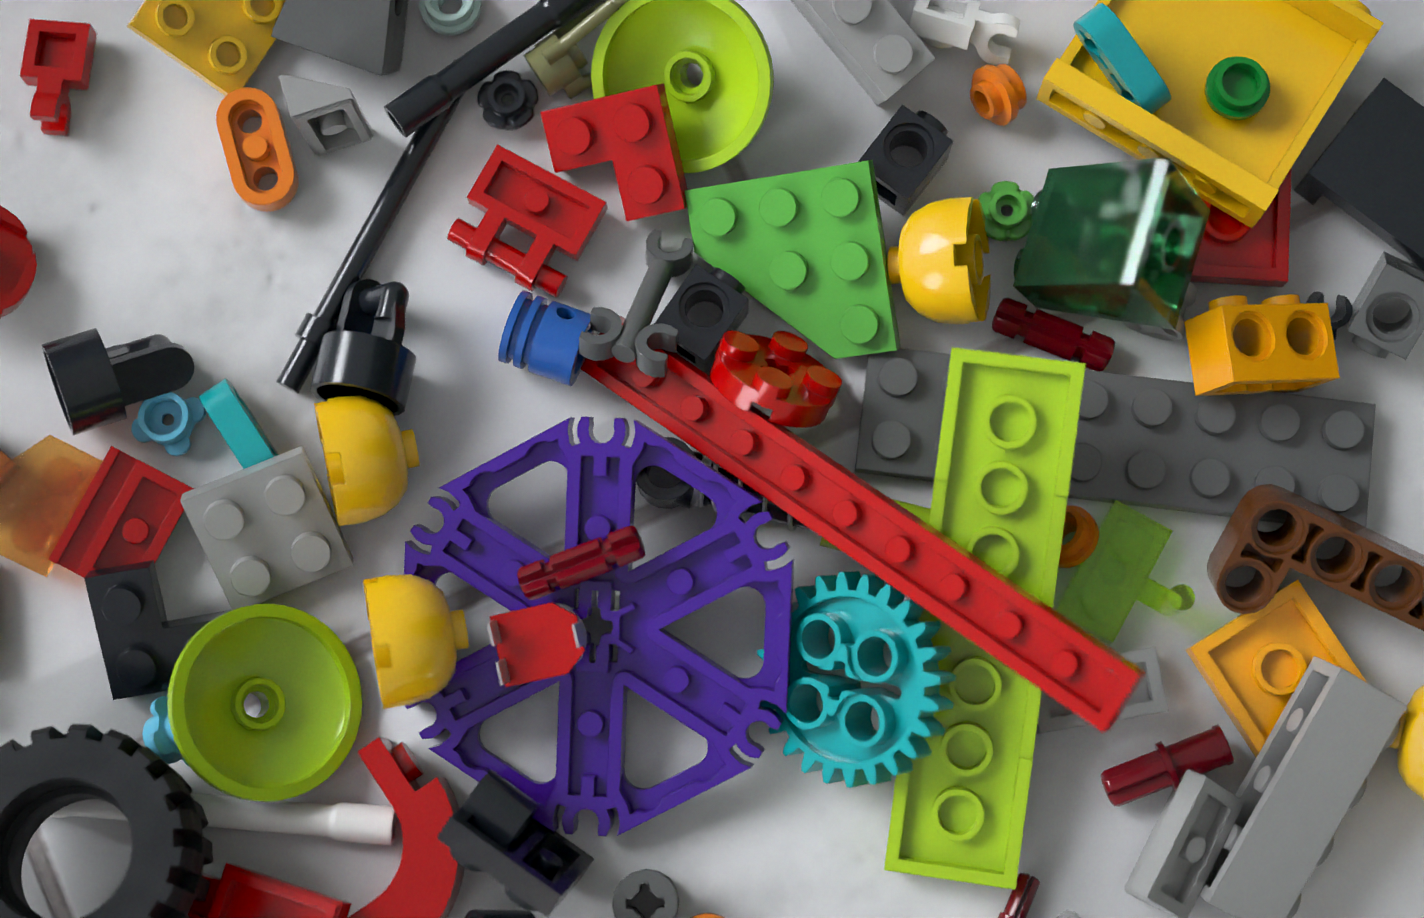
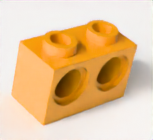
[1184,294,1340,396]

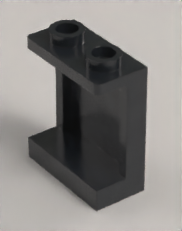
[1293,78,1424,271]

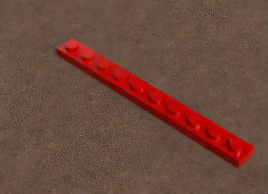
[580,316,1147,733]

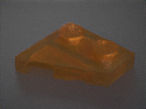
[0,434,102,577]

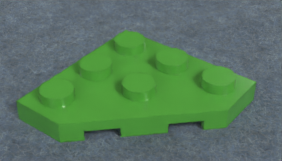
[684,160,901,359]

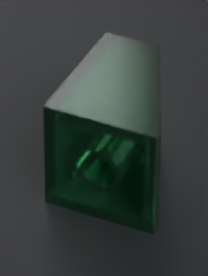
[1013,158,1211,330]

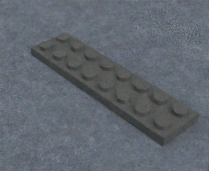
[854,348,1376,527]

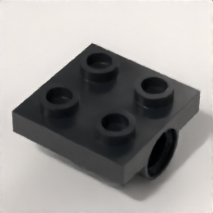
[437,770,594,917]

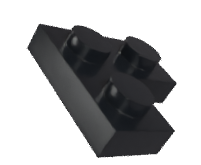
[84,560,231,700]

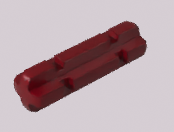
[991,298,1115,372]
[517,526,645,600]

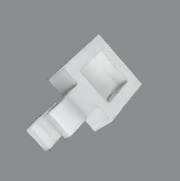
[909,0,1021,66]

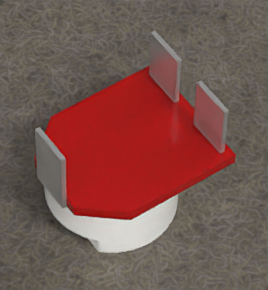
[487,602,587,688]

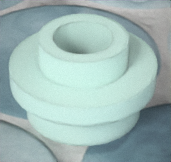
[419,0,482,35]

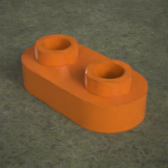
[216,87,299,212]

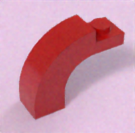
[348,737,465,918]

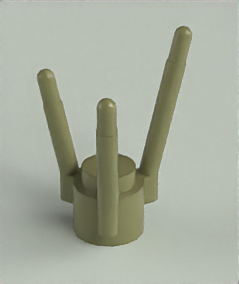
[523,0,628,99]

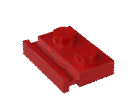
[48,446,194,578]

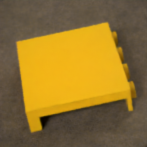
[1036,0,1384,228]

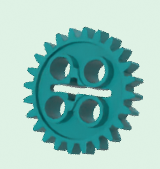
[757,571,956,788]

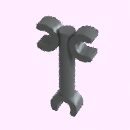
[579,230,693,377]

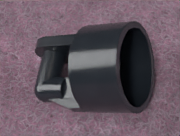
[310,279,416,416]
[42,328,194,436]

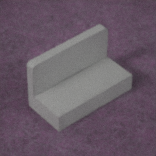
[1125,769,1245,918]

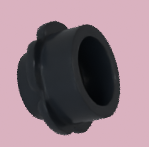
[477,70,539,130]

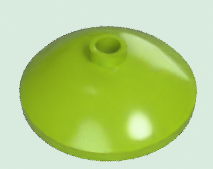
[591,0,774,173]
[167,604,362,802]

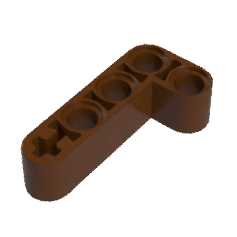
[1207,484,1424,631]

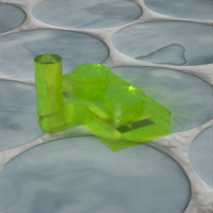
[1055,500,1195,644]

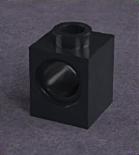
[858,104,953,217]
[654,264,749,373]

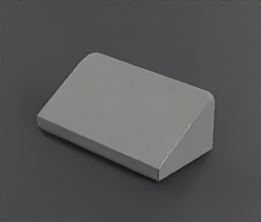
[279,75,374,156]

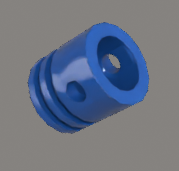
[498,290,594,386]

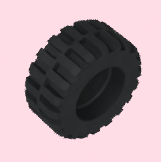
[0,724,213,918]

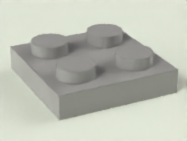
[180,446,353,610]

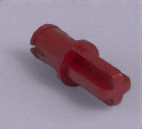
[1100,724,1235,807]

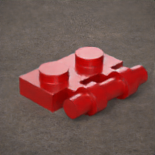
[447,144,608,298]

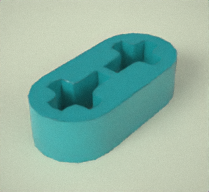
[1073,3,1171,114]
[199,378,279,469]

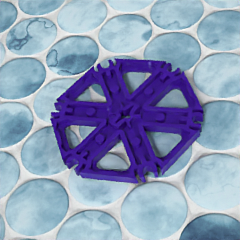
[404,417,795,837]

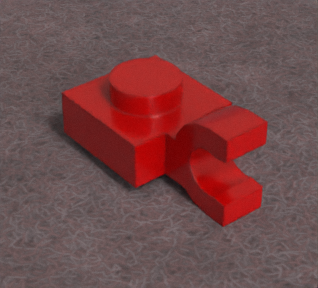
[20,19,97,136]

